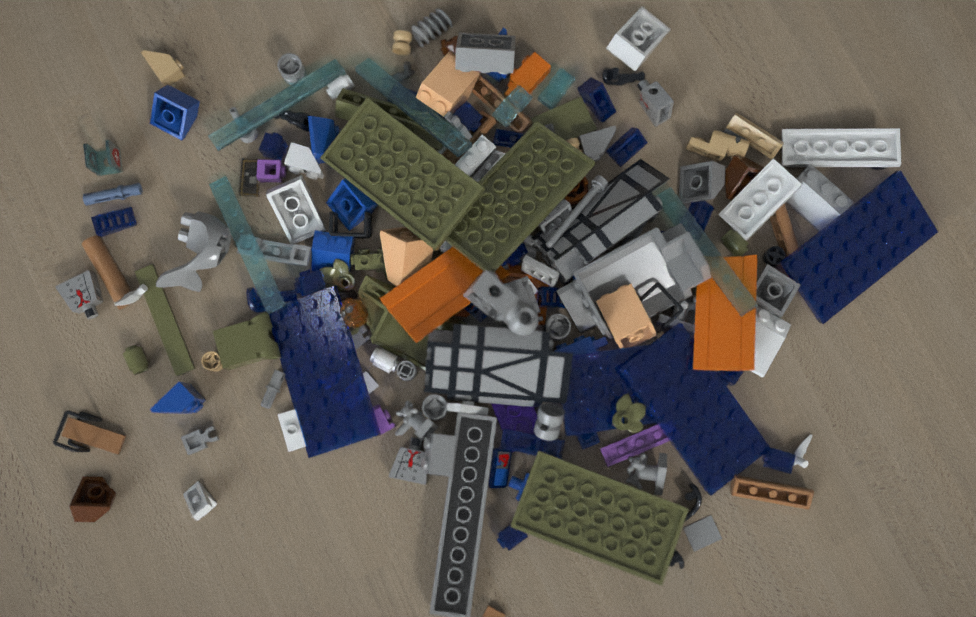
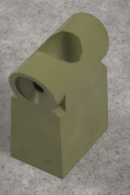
[213,312,282,371]

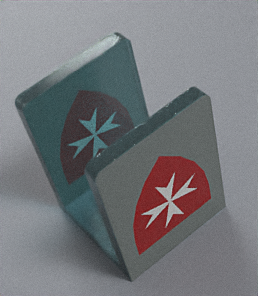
[83,140,123,176]

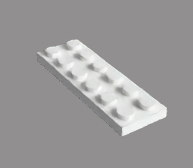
[781,128,901,167]

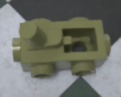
[351,247,388,281]

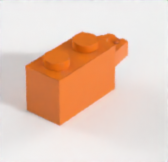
[504,51,551,101]

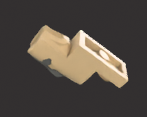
[686,129,750,162]

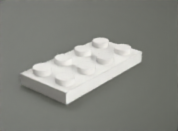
[718,158,802,241]

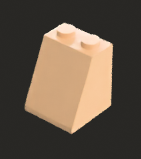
[416,51,480,117]
[380,227,433,287]
[596,284,657,353]

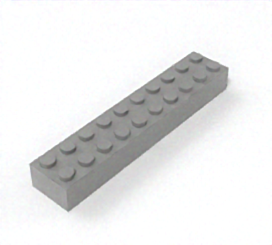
[430,412,497,617]

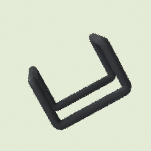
[329,211,372,238]
[639,283,683,329]
[53,410,102,452]

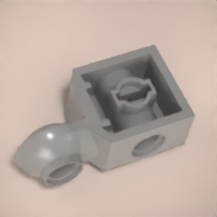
[463,270,539,336]

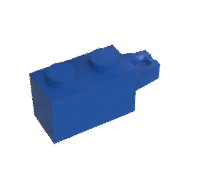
[555,335,608,370]

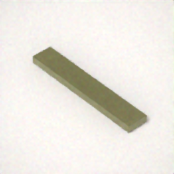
[134,264,196,376]

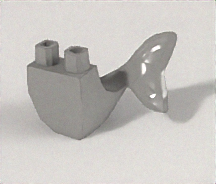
[155,211,232,292]

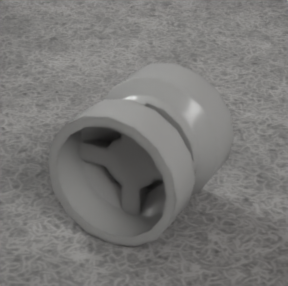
[396,360,417,381]

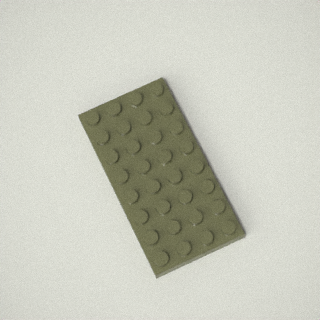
[321,97,485,251]
[445,121,595,272]
[510,451,689,586]

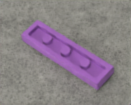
[600,419,679,467]

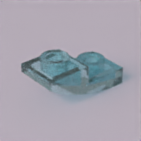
[537,68,576,110]
[492,85,533,127]

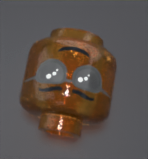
[339,298,369,328]

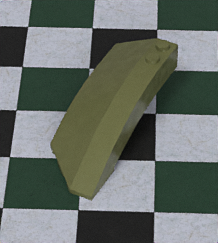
[358,275,476,403]

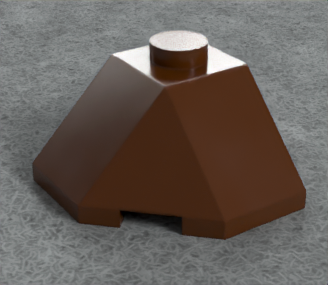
[725,155,764,200]
[69,476,116,523]

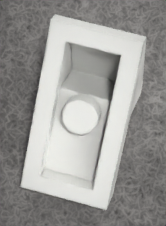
[183,481,217,521]

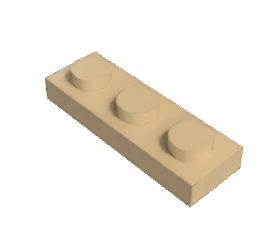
[725,113,784,159]

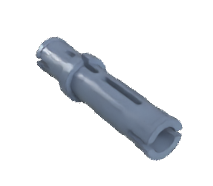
[83,183,143,206]

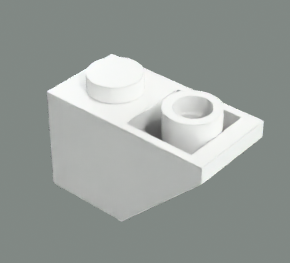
[284,142,324,180]

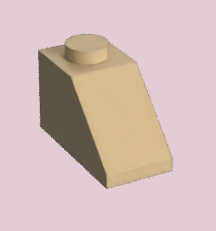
[141,50,185,86]

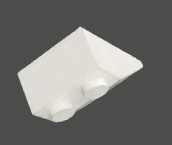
[607,7,670,71]
[266,175,326,245]
[750,305,791,378]

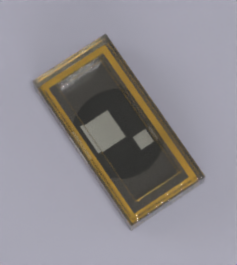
[239,158,261,197]

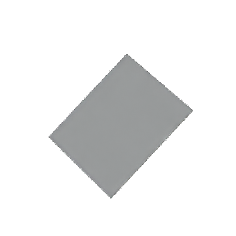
[683,515,722,552]

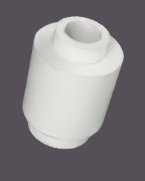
[326,74,355,100]
[369,348,400,373]

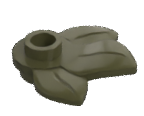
[319,259,356,291]
[612,394,646,433]

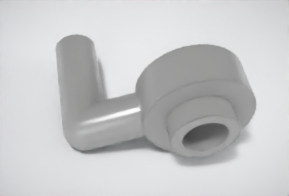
[229,107,258,143]

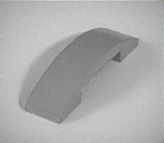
[237,234,312,266]

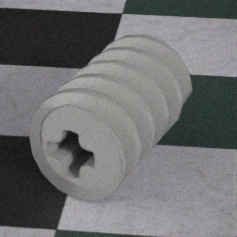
[411,8,453,48]

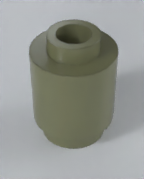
[721,229,749,256]
[123,345,149,375]

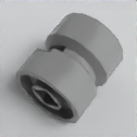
[277,53,306,86]
[544,314,571,341]
[422,394,448,420]
[534,403,565,440]

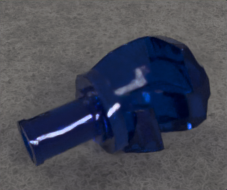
[246,286,297,313]

